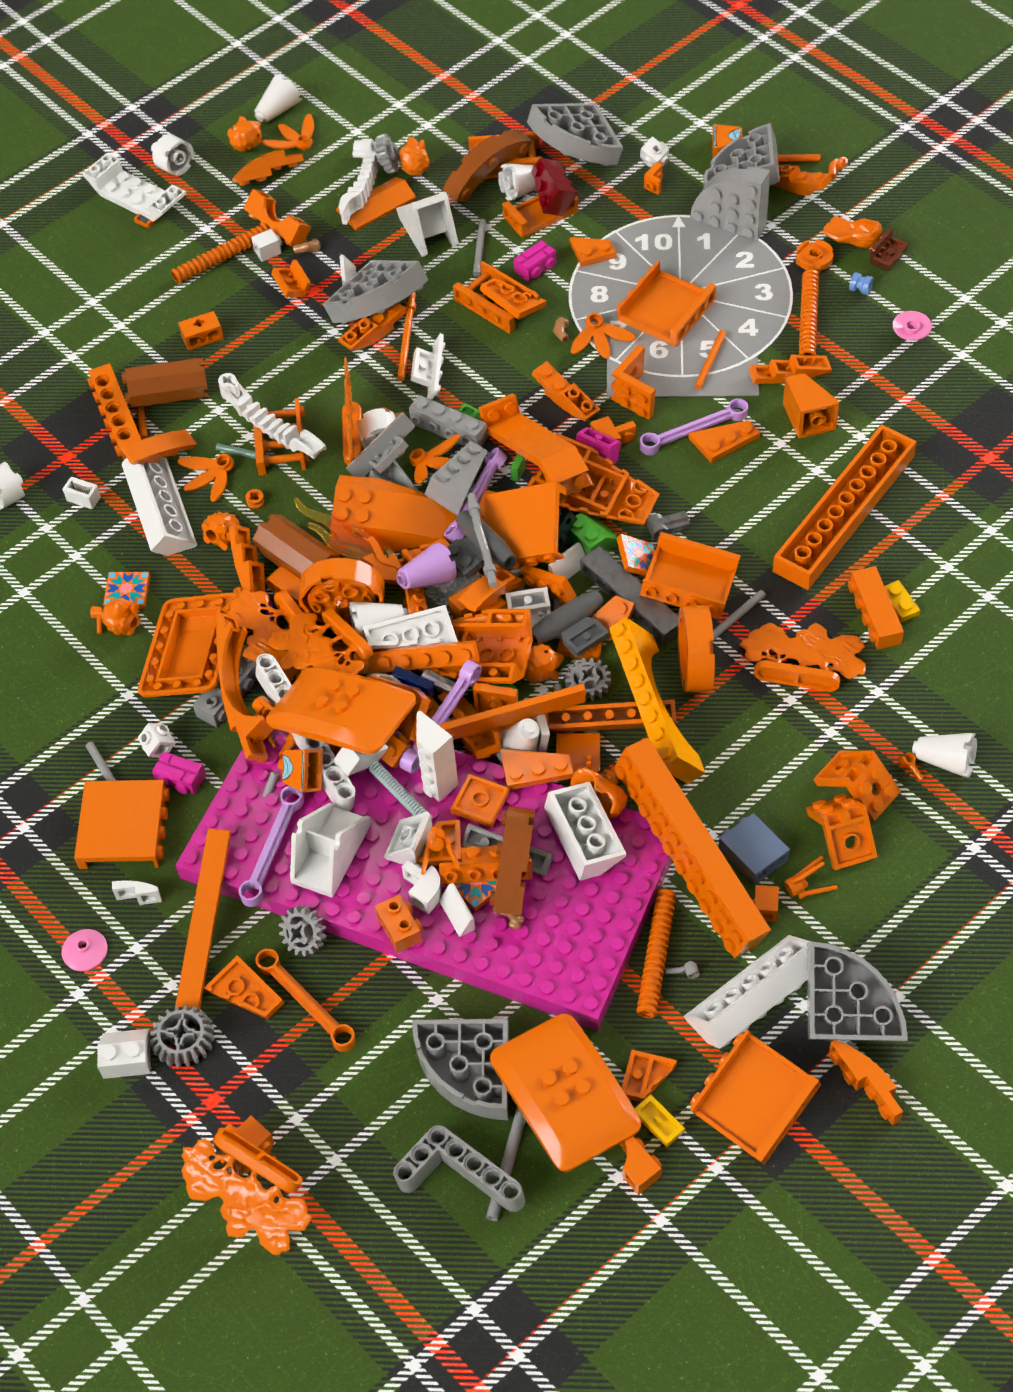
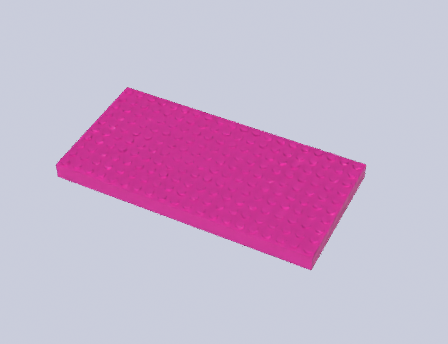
[176,701,672,1031]

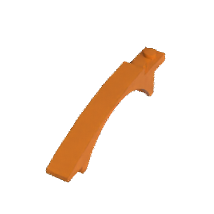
[216,612,275,763]

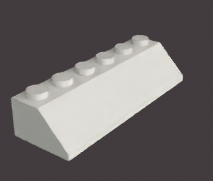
[122,457,197,556]
[684,935,809,1049]

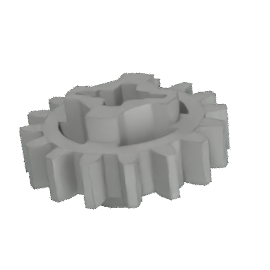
[375,134,400,174]
[565,658,611,701]
[278,905,327,956]

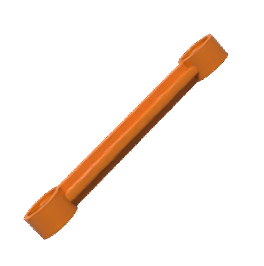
[255,949,356,1052]

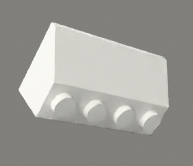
[416,711,458,802]
[544,781,626,881]

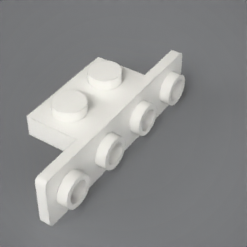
[411,333,445,400]

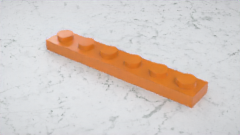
[353,640,480,675]

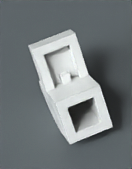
[402,860,442,915]

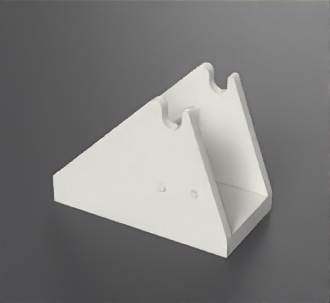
[396,192,459,257]
[290,803,371,898]

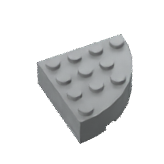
[527,103,623,166]
[703,123,780,187]
[690,167,770,241]
[323,260,428,324]
[807,941,908,1042]
[412,1019,509,1120]

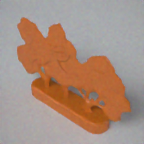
[342,357,363,465]
[227,589,316,683]
[267,608,374,674]
[739,623,866,692]
[181,1128,312,1255]

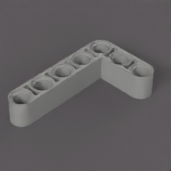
[393,1125,525,1212]

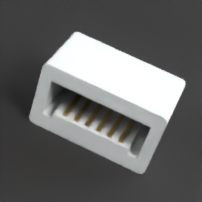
[63,477,101,509]

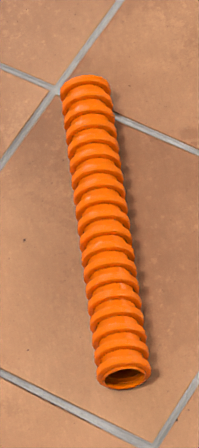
[171,223,269,284]
[799,270,819,356]
[636,889,677,1018]

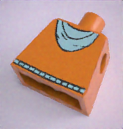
[712,124,744,158]
[278,748,323,792]

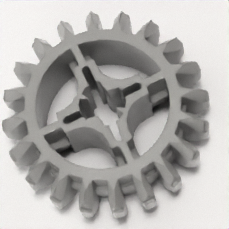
[150,1005,215,1069]

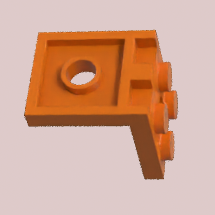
[611,344,656,420]
[369,675,431,741]
[465,682,519,760]
[813,751,901,821]
[806,794,878,870]

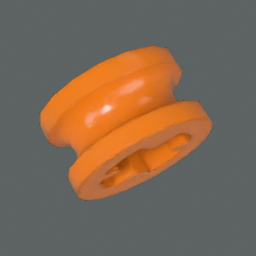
[245,489,265,509]

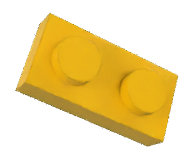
[884,580,920,623]
[634,1095,685,1147]

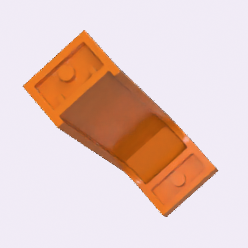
[478,393,589,498]

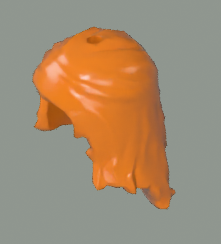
[569,767,628,818]

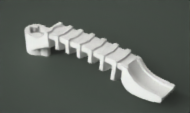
[339,140,380,225]
[218,373,327,459]

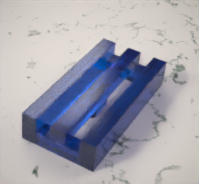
[392,666,438,697]

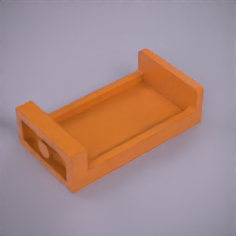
[502,195,579,238]

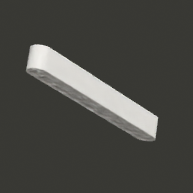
[256,653,355,811]

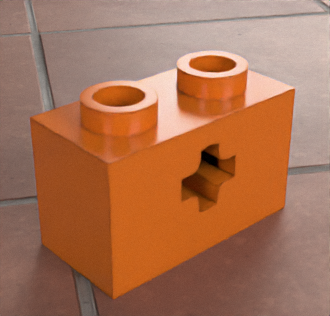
[178,311,224,351]

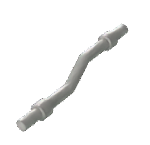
[467,493,497,588]

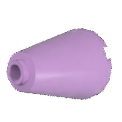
[396,543,457,589]

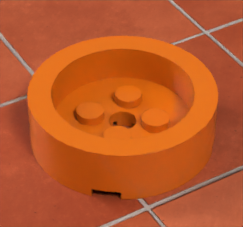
[299,558,385,626]
[678,605,715,693]

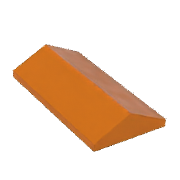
[336,177,416,231]

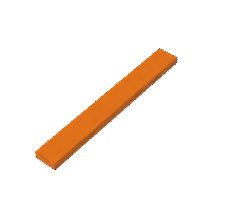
[415,684,586,750]
[176,828,231,1011]

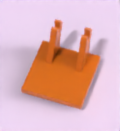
[556,733,600,773]

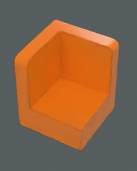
[755,885,779,922]

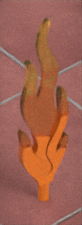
[294,497,402,586]

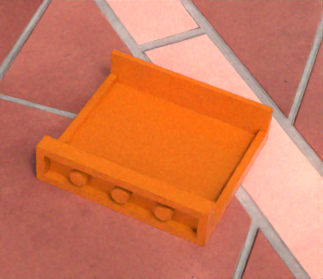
[617,261,716,347]
[483,481,566,569]
[640,532,741,619]
[74,780,170,869]
[690,1029,821,1165]

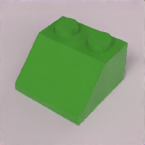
[568,513,618,555]

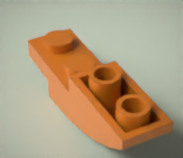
[232,150,304,185]
[774,165,832,196]
[338,303,406,351]
[532,361,600,422]
[458,567,523,612]
[829,1040,903,1126]

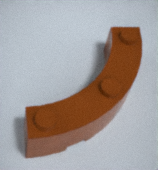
[442,130,532,202]
[489,806,535,916]

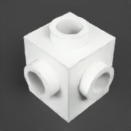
[640,136,669,167]
[138,723,176,758]

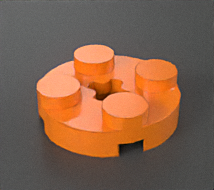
[796,240,834,274]

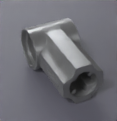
[646,511,690,541]

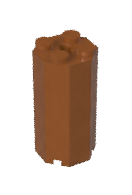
[122,357,209,408]
[253,514,340,579]

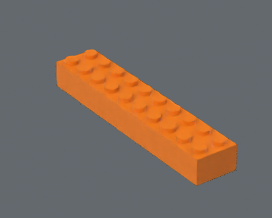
[772,424,917,590]
[614,738,771,959]

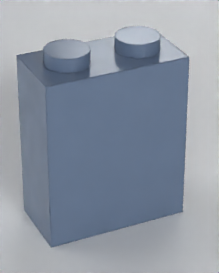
[718,813,790,886]

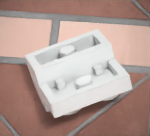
[505,587,551,628]

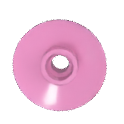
[893,311,932,341]
[62,929,108,971]

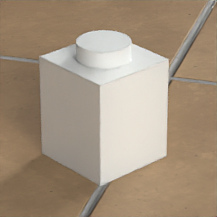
[251,229,282,261]

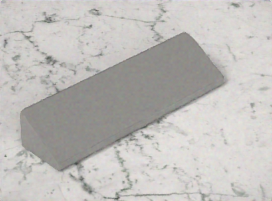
[461,824,555,876]

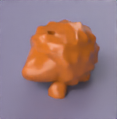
[227,116,262,152]
[398,137,430,175]
[202,512,241,551]
[101,597,141,636]
[524,644,564,684]

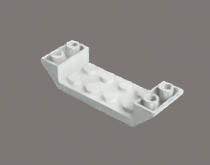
[83,153,186,222]

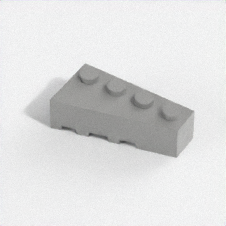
[424,441,487,515]

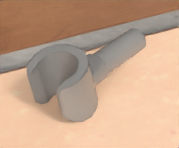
[665,961,700,979]

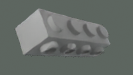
[409,395,488,447]
[193,644,257,728]

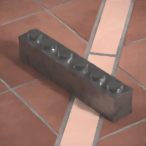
[580,546,679,647]

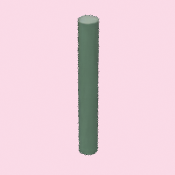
[216,443,273,459]

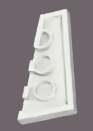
[363,605,458,649]

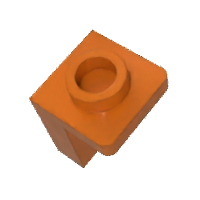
[644,162,663,195]

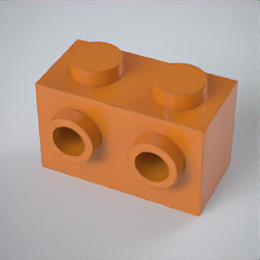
[375,894,423,953]

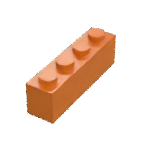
[848,566,904,650]

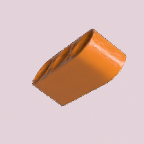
[265,566,305,613]

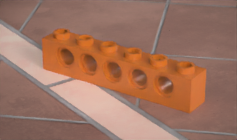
[87,363,142,461]

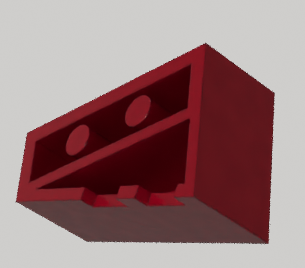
[532,158,579,216]

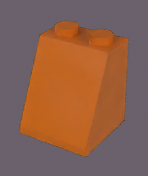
[783,373,839,439]

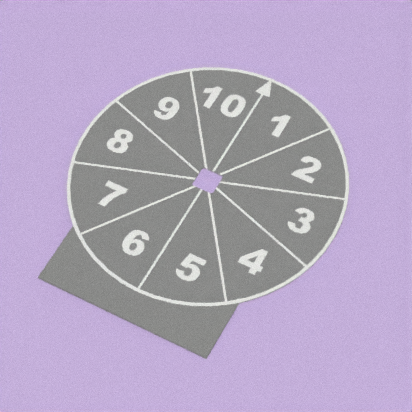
[569,215,793,398]

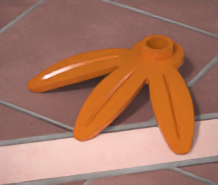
[262,114,314,150]
[570,312,636,359]
[410,434,460,484]
[178,454,234,502]

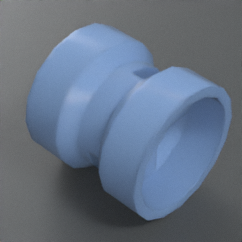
[849,272,874,296]

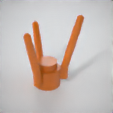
[252,696,276,748]
[421,827,461,875]
[784,856,838,899]

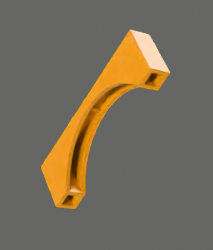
[609,617,706,784]

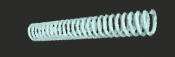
[370,761,432,820]

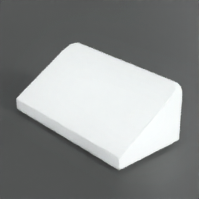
[340,255,356,285]
[548,542,585,579]
[419,669,456,695]
[440,883,475,936]

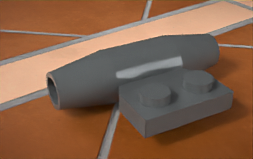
[447,510,517,579]
[532,590,610,658]

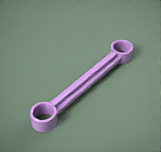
[640,399,748,456]
[444,447,507,543]
[399,660,482,774]
[239,786,304,907]

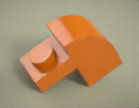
[590,416,636,452]

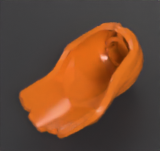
[823,216,882,248]

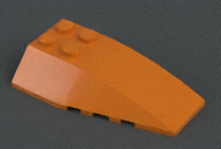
[527,433,659,525]
[330,475,457,555]
[419,609,533,684]

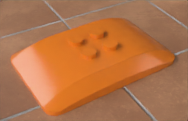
[138,593,239,697]
[266,667,416,754]
[490,1014,641,1172]

